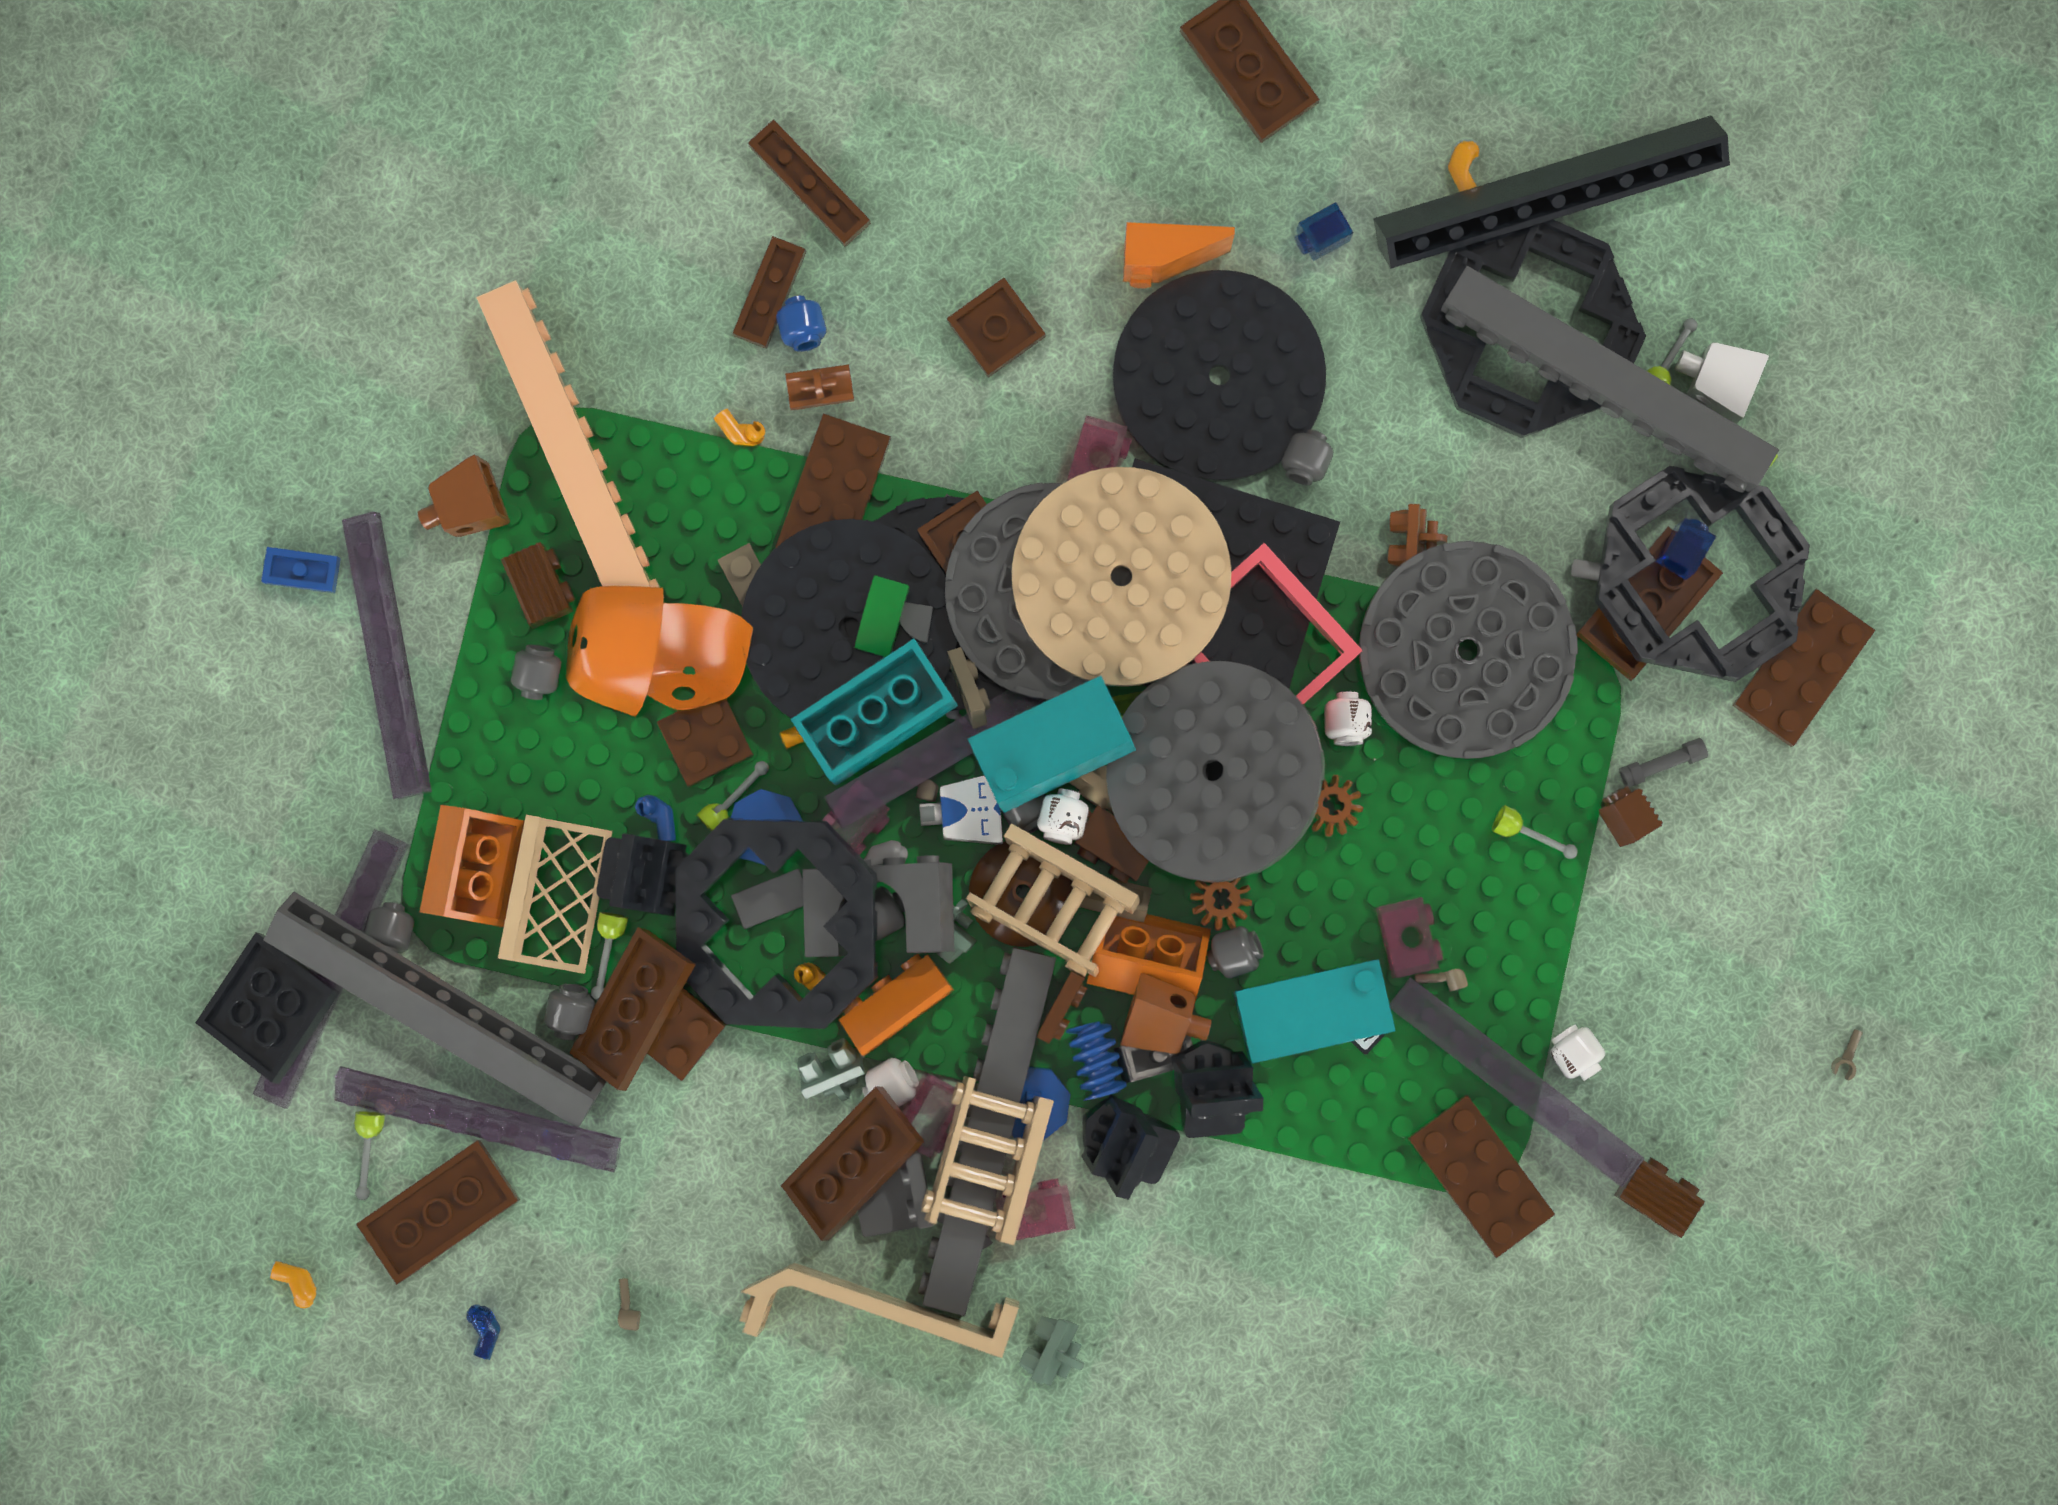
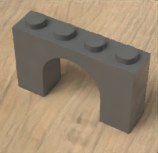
[803,856,955,957]

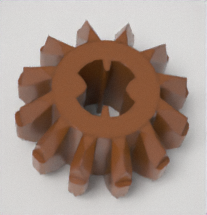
[1311,775,1363,837]
[1190,877,1252,931]

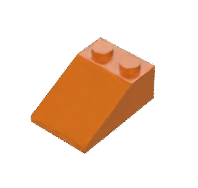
[1123,222,1235,288]

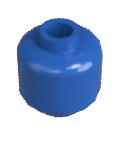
[776,296,827,352]

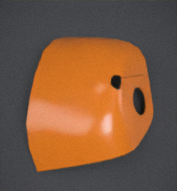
[566,586,664,717]
[647,603,753,710]

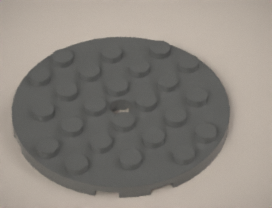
[945,483,1132,700]
[1359,541,1578,759]
[1106,661,1325,882]

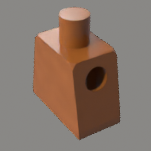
[418,454,510,537]
[1120,973,1212,1054]

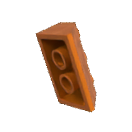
[419,805,525,927]
[1087,914,1211,1008]
[839,954,955,1056]

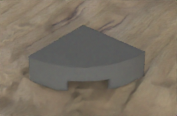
[900,602,933,644]

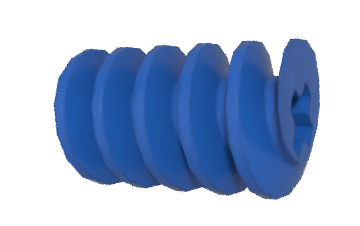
[1066,1021,1127,1101]

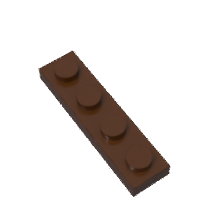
[748,119,871,247]

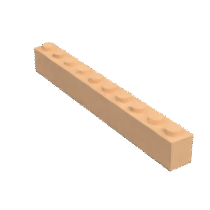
[476,280,664,598]

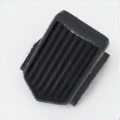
[597,833,689,916]
[1172,1040,1264,1138]
[1081,1095,1180,1200]

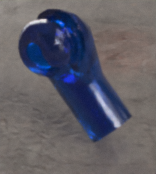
[466,1304,501,1360]

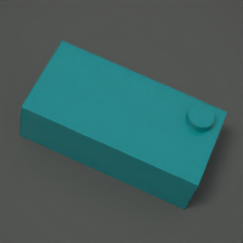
[790,639,958,786]
[968,676,1136,813]
[1233,959,1395,1063]

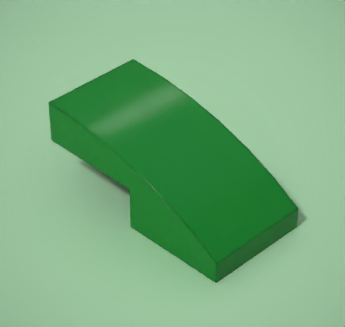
[854,575,910,657]

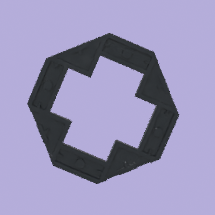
[1420,219,1646,438]
[1595,465,1810,682]
[675,818,878,1029]

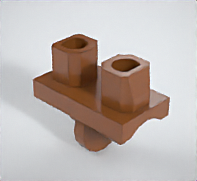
[785,364,854,411]
[1388,504,1448,567]

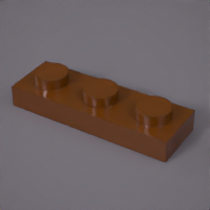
[733,236,806,349]

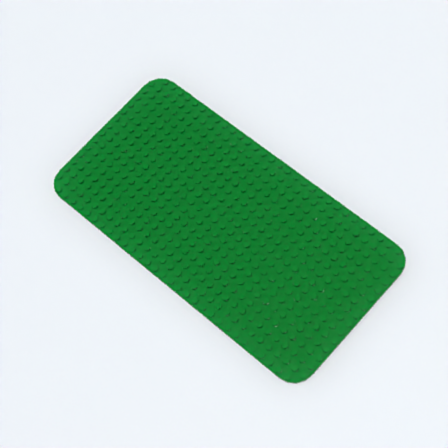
[402,407,1621,1192]

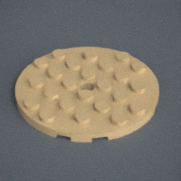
[1012,467,1231,686]

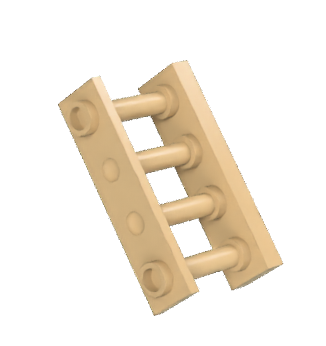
[966,824,1140,977]
[921,1076,1054,1245]

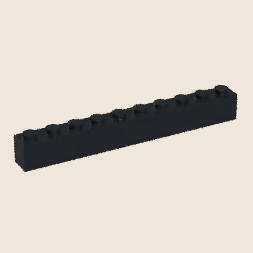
[1373,115,1730,269]

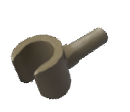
[891,766,938,802]
[1415,969,1468,991]
[1831,1029,1863,1080]
[618,1278,641,1331]

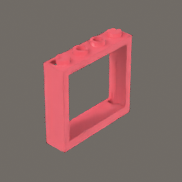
[1191,543,1363,705]

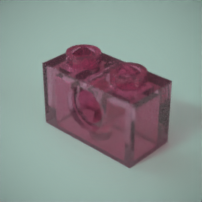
[1067,415,1132,481]
[1376,897,1443,979]

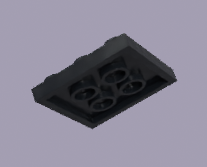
[195,932,340,1084]

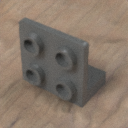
[858,1151,934,1237]

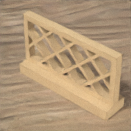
[498,815,612,974]

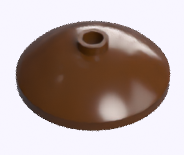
[969,841,1073,947]

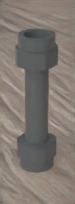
[1619,738,1708,788]

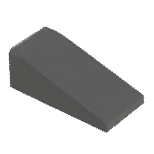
[1114,1036,1193,1083]

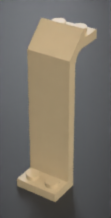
[740,1263,1019,1358]

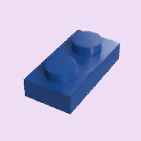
[261,547,341,593]

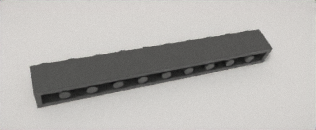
[1441,266,1779,493]
[264,891,606,1128]
[918,946,1056,1316]

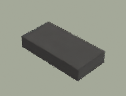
[731,869,804,930]

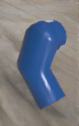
[635,795,676,842]

